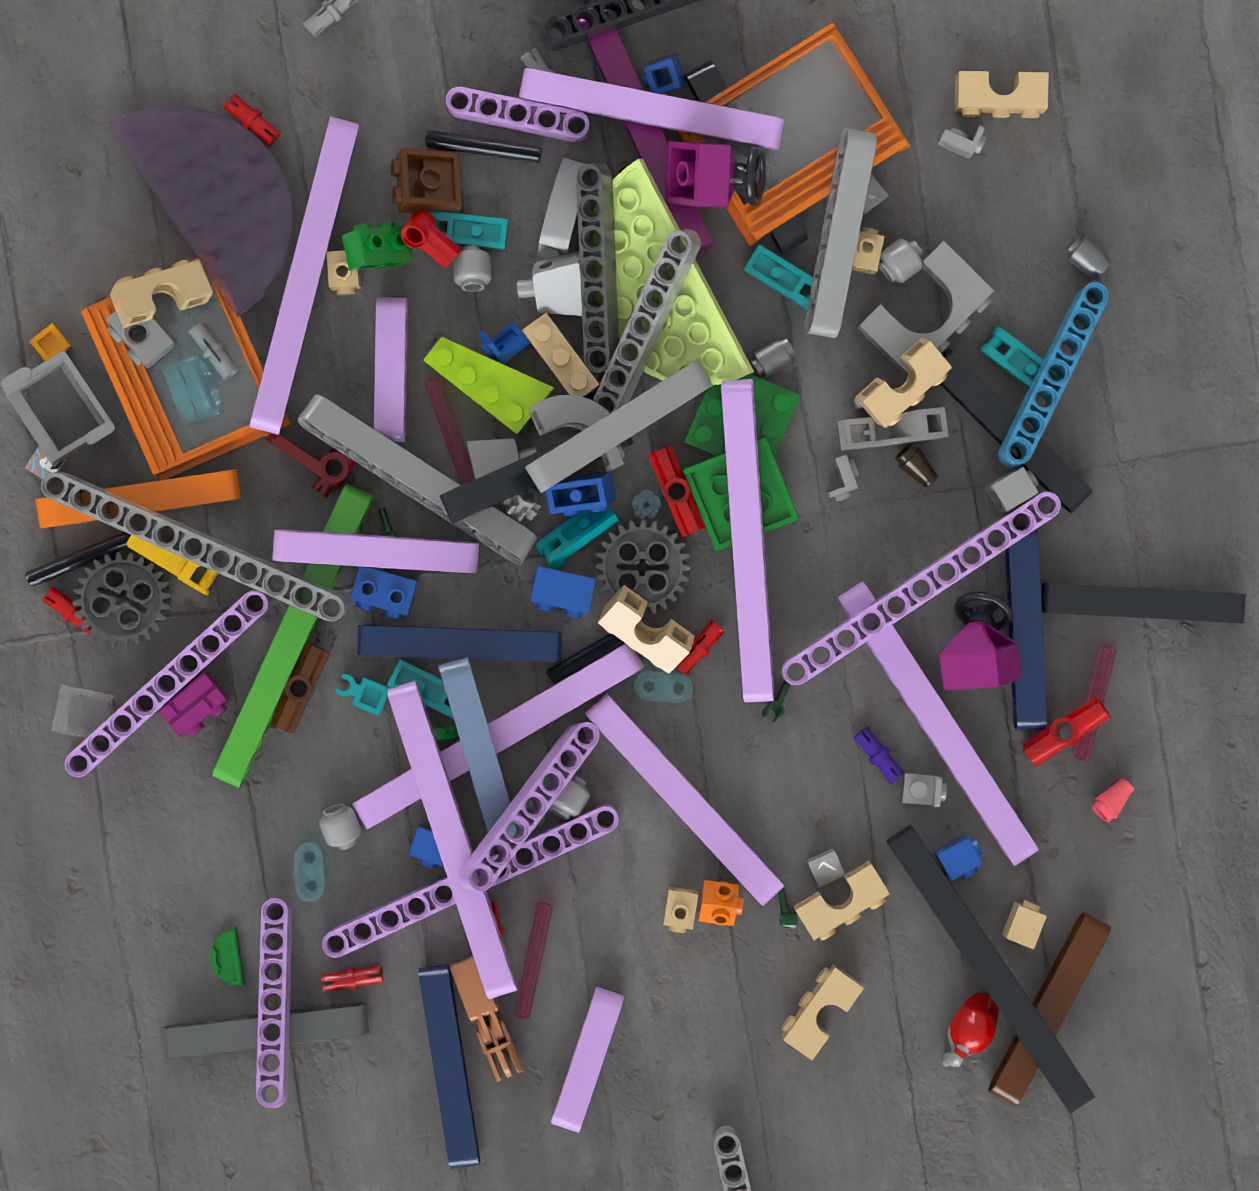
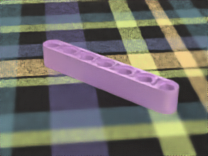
[272,529,480,573]
[459,722,600,891]
[256,898,292,1108]

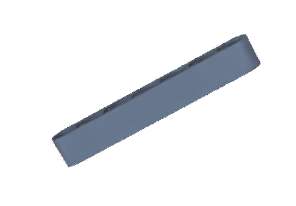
[438,657,516,851]

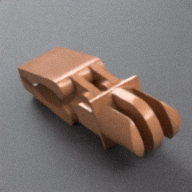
[449,956,524,1082]

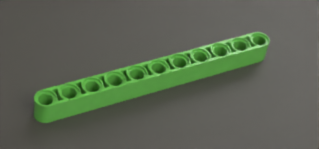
[212,483,374,789]

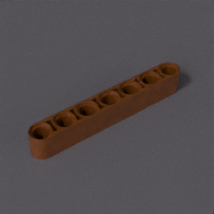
[988,912,1111,1106]

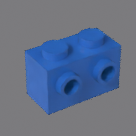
[546,471,616,516]
[350,566,419,619]
[530,566,596,618]

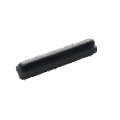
[547,633,625,684]

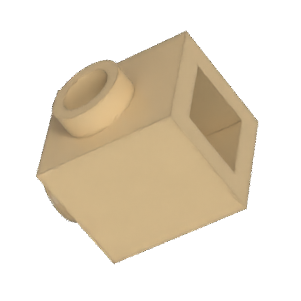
[852,227,885,275]
[326,250,362,295]
[663,886,698,933]
[1002,900,1047,949]

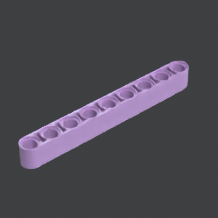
[519,68,785,150]
[64,589,270,777]
[585,693,784,906]

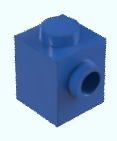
[643,52,686,94]
[409,824,443,869]
[933,835,983,881]

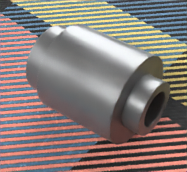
[1066,236,1112,279]
[750,335,796,377]

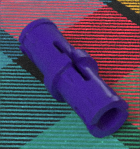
[853,726,905,784]

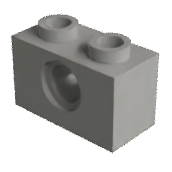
[106,311,175,369]
[984,467,1039,513]

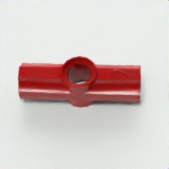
[648,445,706,537]
[1022,696,1111,767]

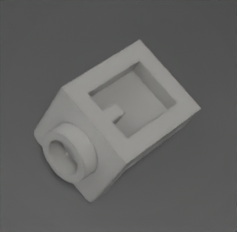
[937,126,986,159]
[901,773,947,807]

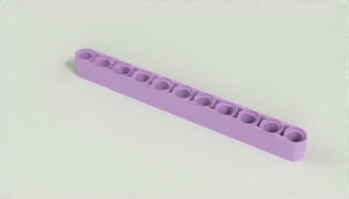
[249,116,359,435]
[721,379,775,703]
[781,492,1061,685]
[837,581,1039,866]
[352,643,645,830]
[387,680,517,999]
[322,804,619,958]

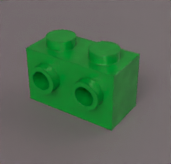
[342,222,414,271]

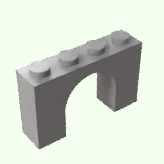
[857,240,994,378]

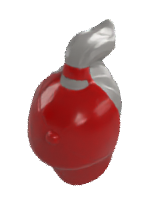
[942,993,999,1067]

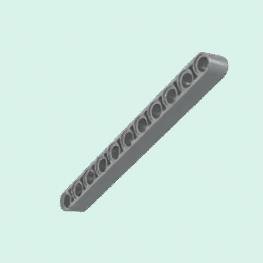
[41,472,348,622]

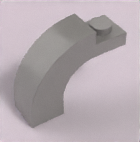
[536,158,586,262]
[528,395,624,472]
[837,407,949,451]

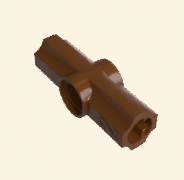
[270,642,330,734]

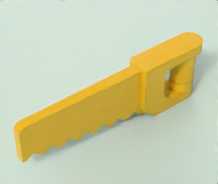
[127,535,218,596]

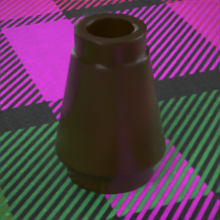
[895,443,938,487]

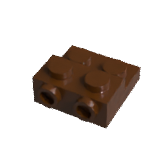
[390,148,462,214]

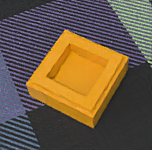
[29,323,72,361]

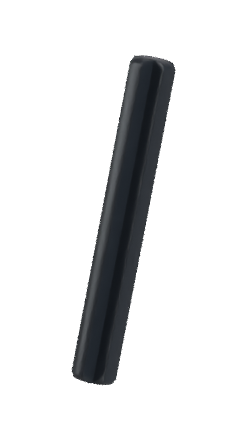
[425,130,542,163]
[25,532,131,587]

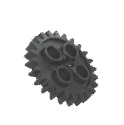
[595,519,691,614]
[73,552,171,649]

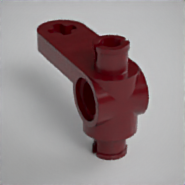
[266,433,357,498]

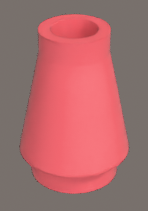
[1091,778,1134,822]

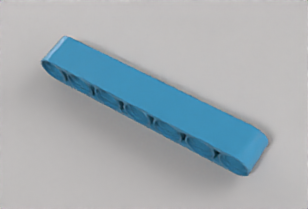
[998,282,1109,469]

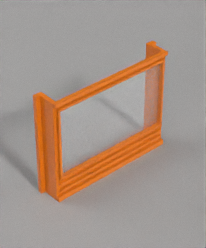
[678,23,910,247]
[81,251,291,480]

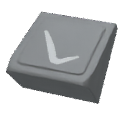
[806,848,845,887]

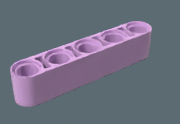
[446,87,590,142]
[374,296,408,442]
[551,986,624,1133]

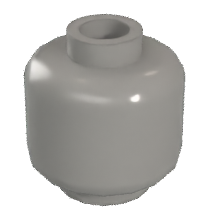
[879,238,924,283]
[453,245,492,292]
[549,775,590,821]
[319,803,362,850]

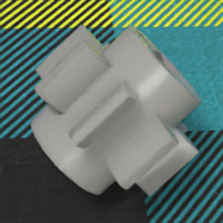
[502,489,542,522]

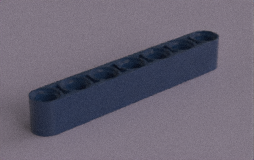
[1005,526,1047,731]
[357,625,562,662]
[419,964,480,1169]

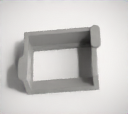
[1,350,115,468]

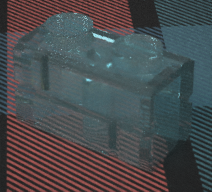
[162,355,222,426]

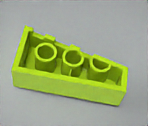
[423,337,555,436]

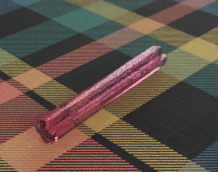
[424,377,475,485]
[1073,646,1116,761]
[514,902,553,1019]

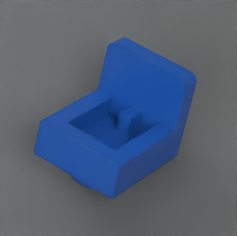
[477,322,531,365]

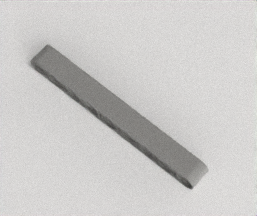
[297,395,537,564]

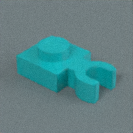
[335,673,391,716]

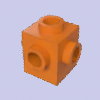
[699,880,744,926]

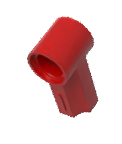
[401,210,461,268]

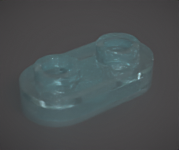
[634,671,693,703]
[294,842,326,902]

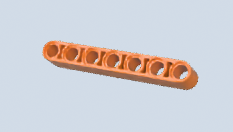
[35,469,241,528]

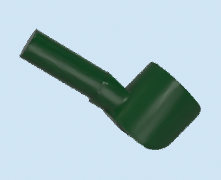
[378,508,397,537]
[762,680,791,722]
[778,887,797,928]

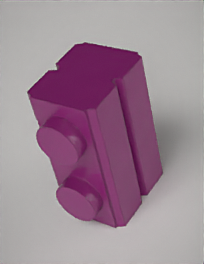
[158,671,230,738]

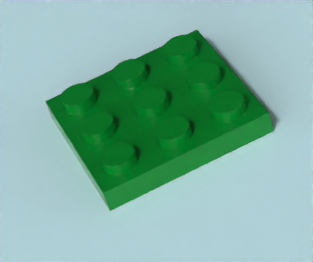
[684,374,801,456]
[683,436,799,552]

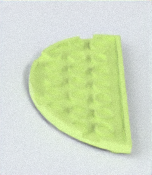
[593,158,754,385]

